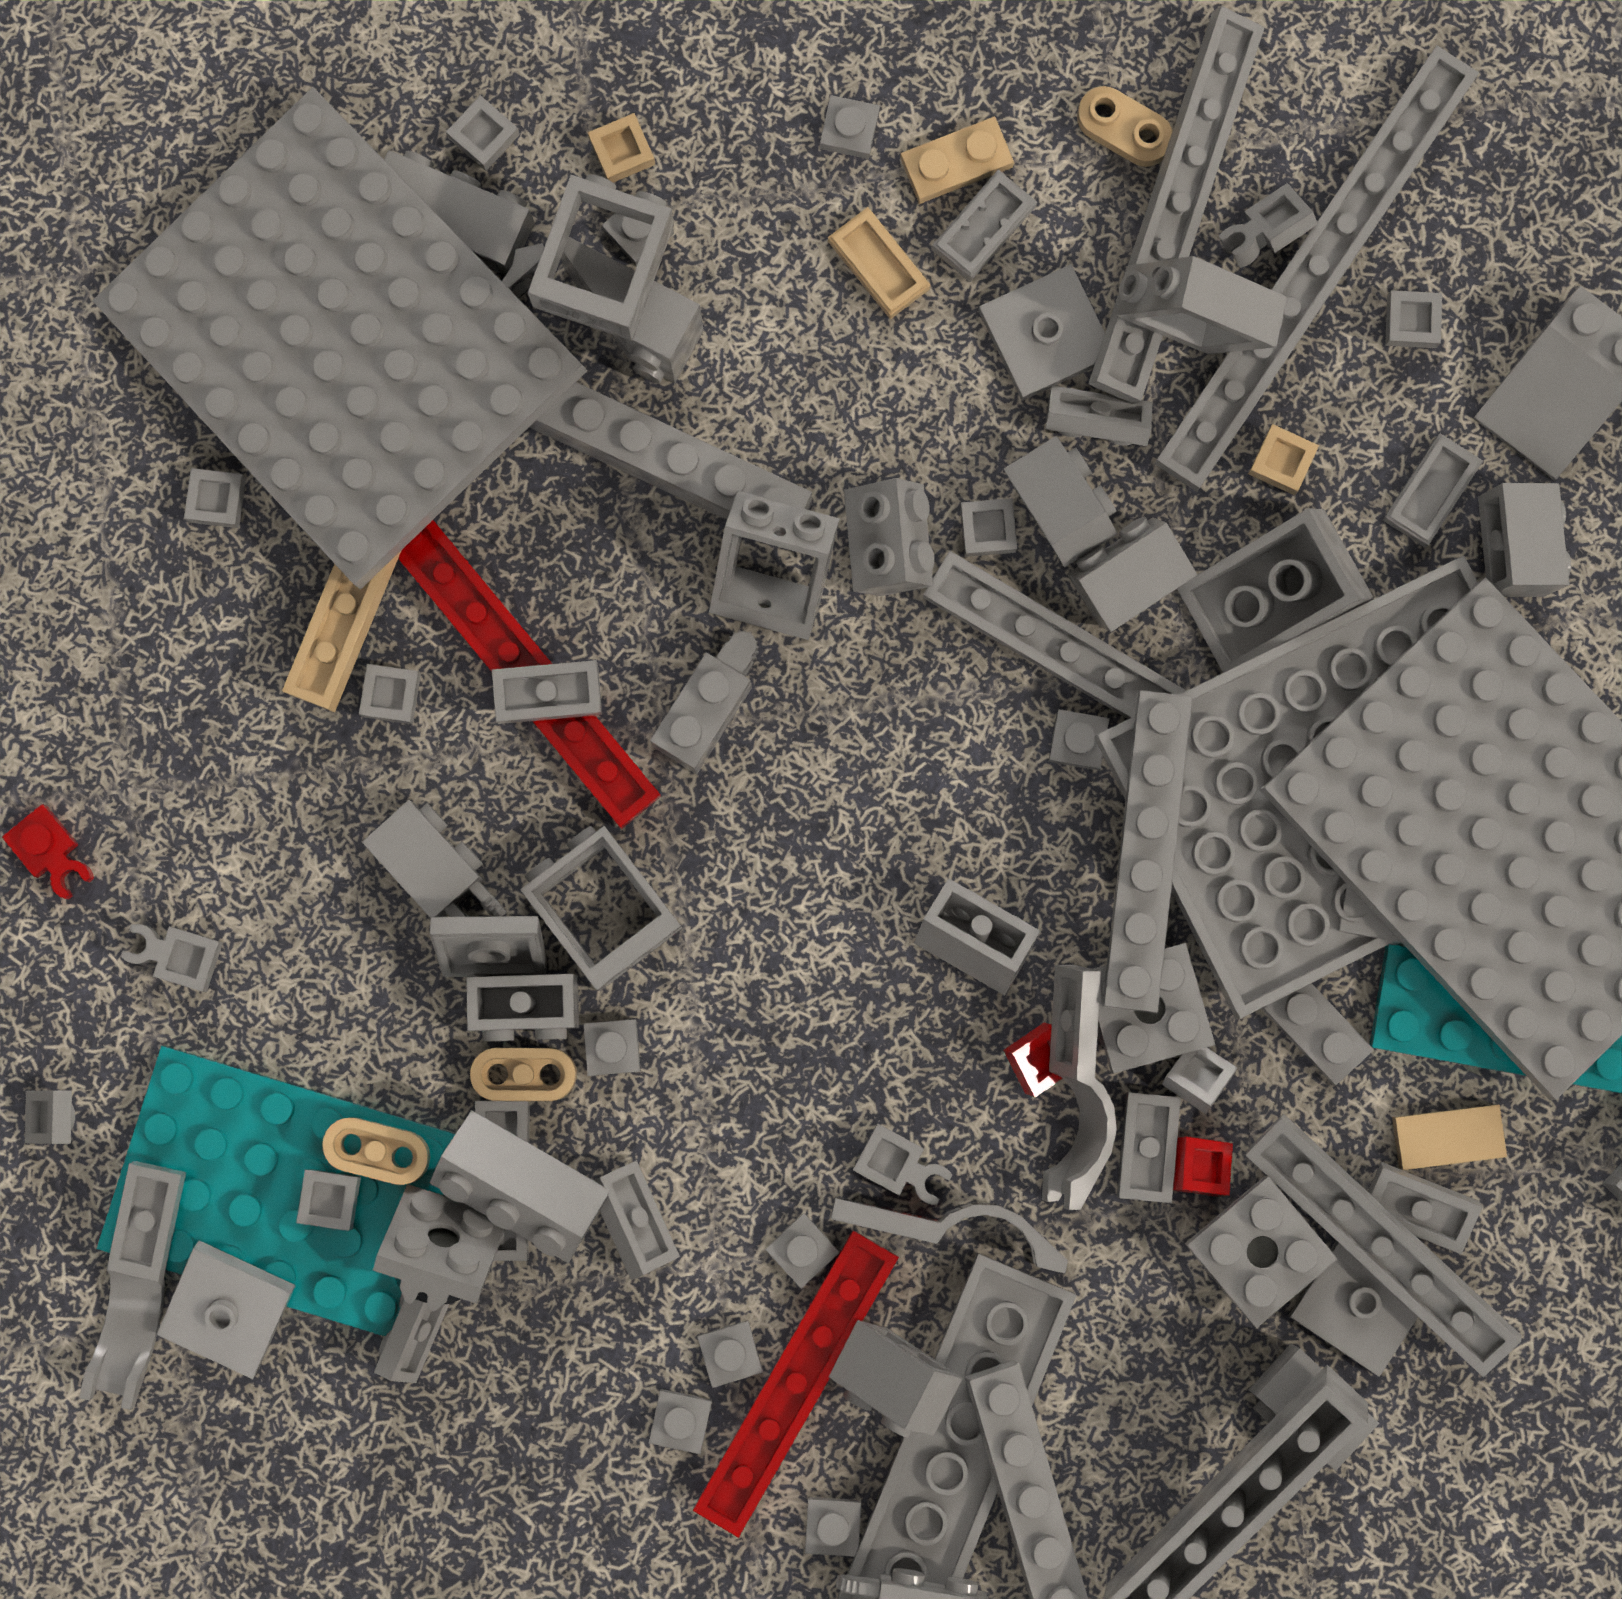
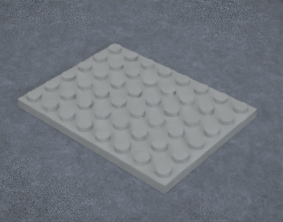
[92,87,587,589]
[1094,556,1478,1019]
[1260,577,1622,1100]

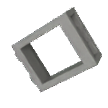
[528,174,674,341]
[1115,256,1287,354]
[709,491,840,640]
[520,826,683,992]

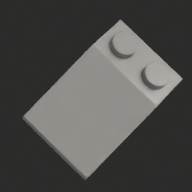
[561,237,704,384]
[1473,285,1622,481]
[1177,508,1374,673]

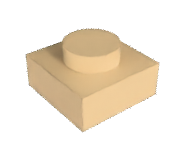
[587,113,655,183]
[1248,424,1319,496]

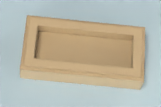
[828,207,931,320]
[1392,1104,1507,1170]

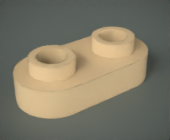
[1077,86,1172,167]
[470,1048,577,1101]
[322,1118,430,1185]

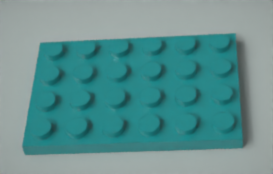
[96,1046,456,1336]

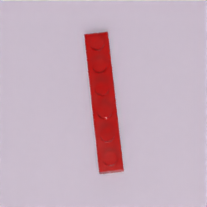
[693,1230,899,1538]

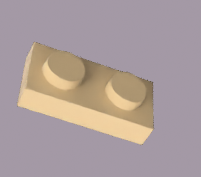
[900,116,1014,204]

